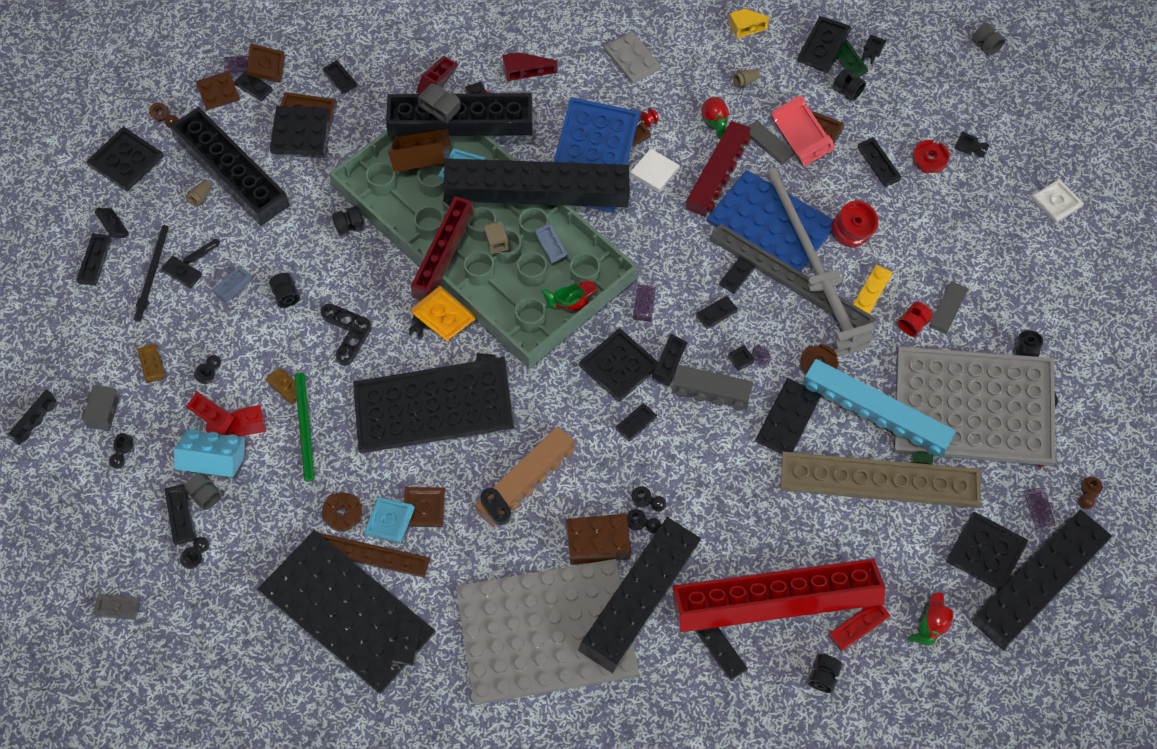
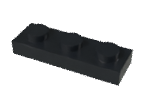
[857,137,901,187]
[76,233,112,286]
[651,334,688,385]
[8,390,56,445]
[164,484,195,545]
[695,627,748,681]

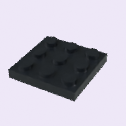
[270,106,330,155]
[86,126,164,192]
[579,328,658,402]
[947,512,1029,591]

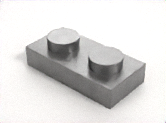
[93,594,140,620]

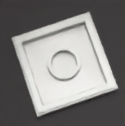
[630,149,680,193]
[1031,179,1084,224]

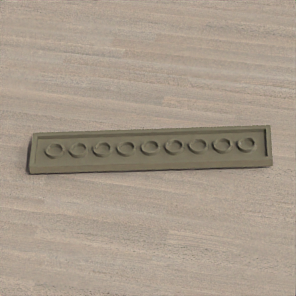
[780,452,981,508]

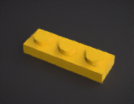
[853,265,893,314]

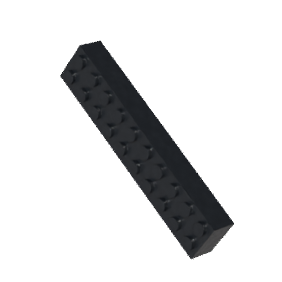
[443,158,630,208]

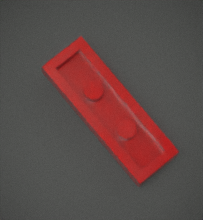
[186,391,235,434]
[829,605,891,652]

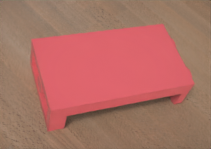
[771,95,835,167]

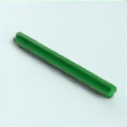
[294,372,315,482]

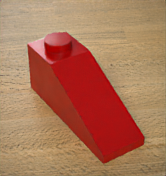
[206,405,266,437]

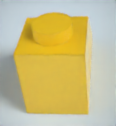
[728,9,769,39]

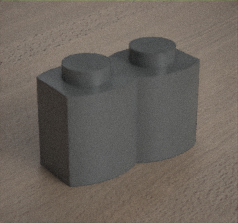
[418,83,461,123]

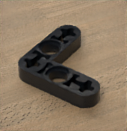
[321,304,372,366]

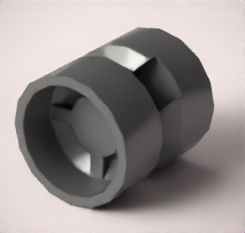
[972,23,1006,56]
[184,473,222,510]

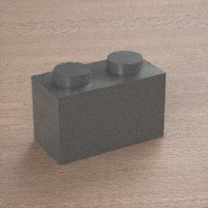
[82,386,120,431]

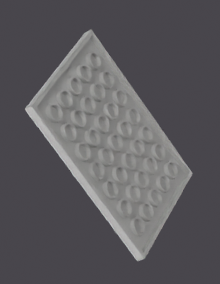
[894,347,1056,466]
[456,559,640,705]

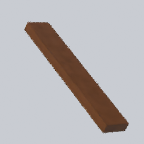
[317,532,430,578]

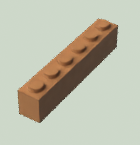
[475,426,575,527]

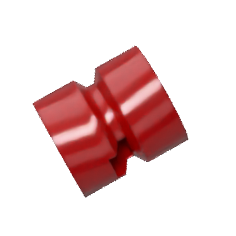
[897,301,933,337]

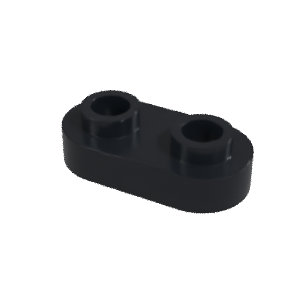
[480,488,511,525]

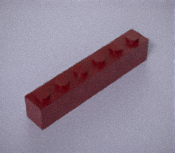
[686,120,752,217]
[410,196,473,301]

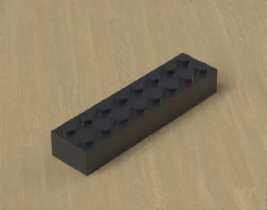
[386,93,533,137]
[170,107,290,226]
[972,509,1112,651]
[578,517,701,674]

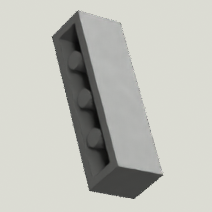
[672,365,753,410]

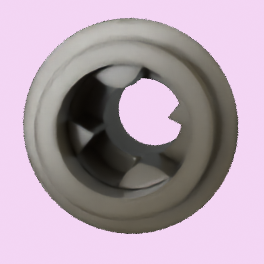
[733,69,760,88]
[186,181,211,206]

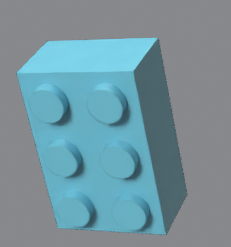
[174,429,245,477]

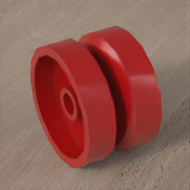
[832,200,879,248]

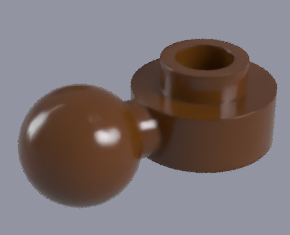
[149,102,179,129]
[1079,477,1103,510]

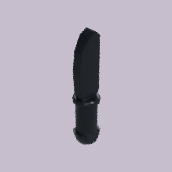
[183,239,220,264]

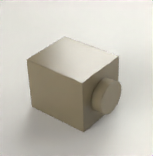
[484,221,509,254]

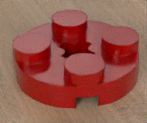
[913,140,950,174]

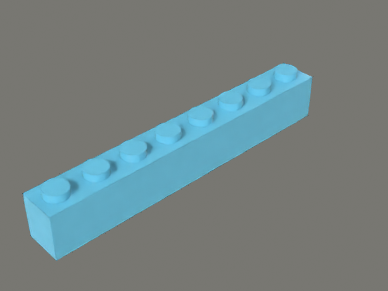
[803,359,956,457]

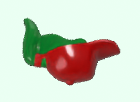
[701,97,729,139]
[541,281,597,312]
[908,592,954,646]

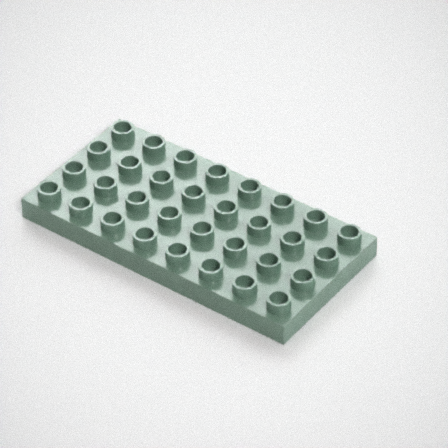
[329,130,638,368]

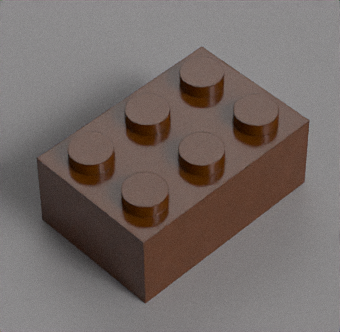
[388,129,453,172]
[566,513,631,565]

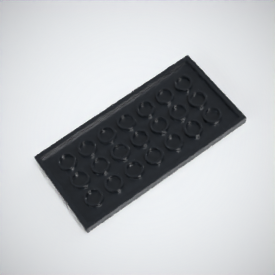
[353,357,514,453]
[257,530,436,694]

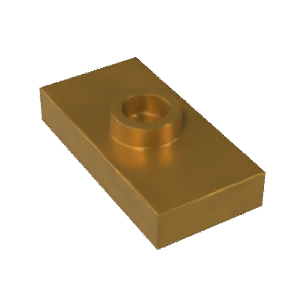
[137,343,165,383]
[265,367,297,405]

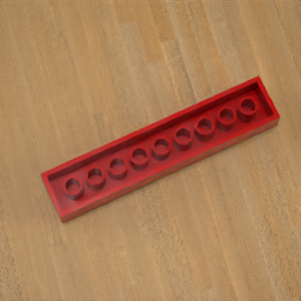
[673,558,885,633]

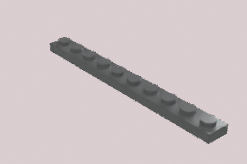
[710,223,876,328]

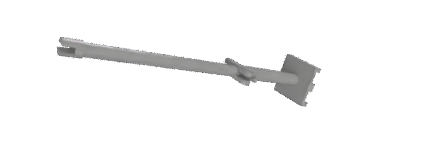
[767,168,875,357]

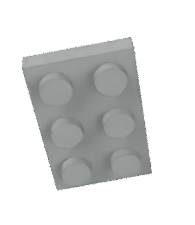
[604,31,661,84]

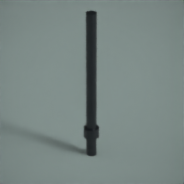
[134,225,169,322]

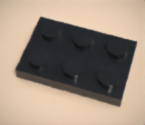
[797,16,851,72]

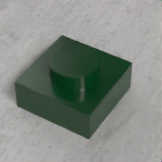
[910,451,933,465]

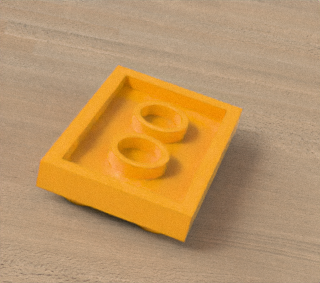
[411,286,476,341]

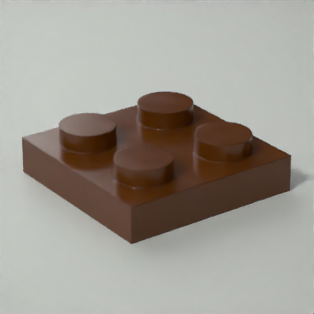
[246,43,284,83]
[196,71,240,111]
[404,487,445,527]

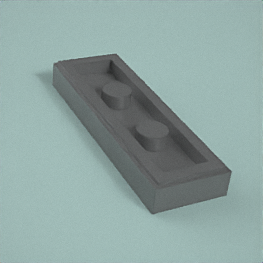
[748,120,795,165]
[929,281,969,335]

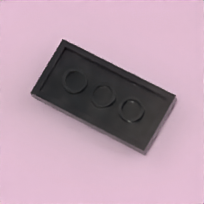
[755,378,822,454]

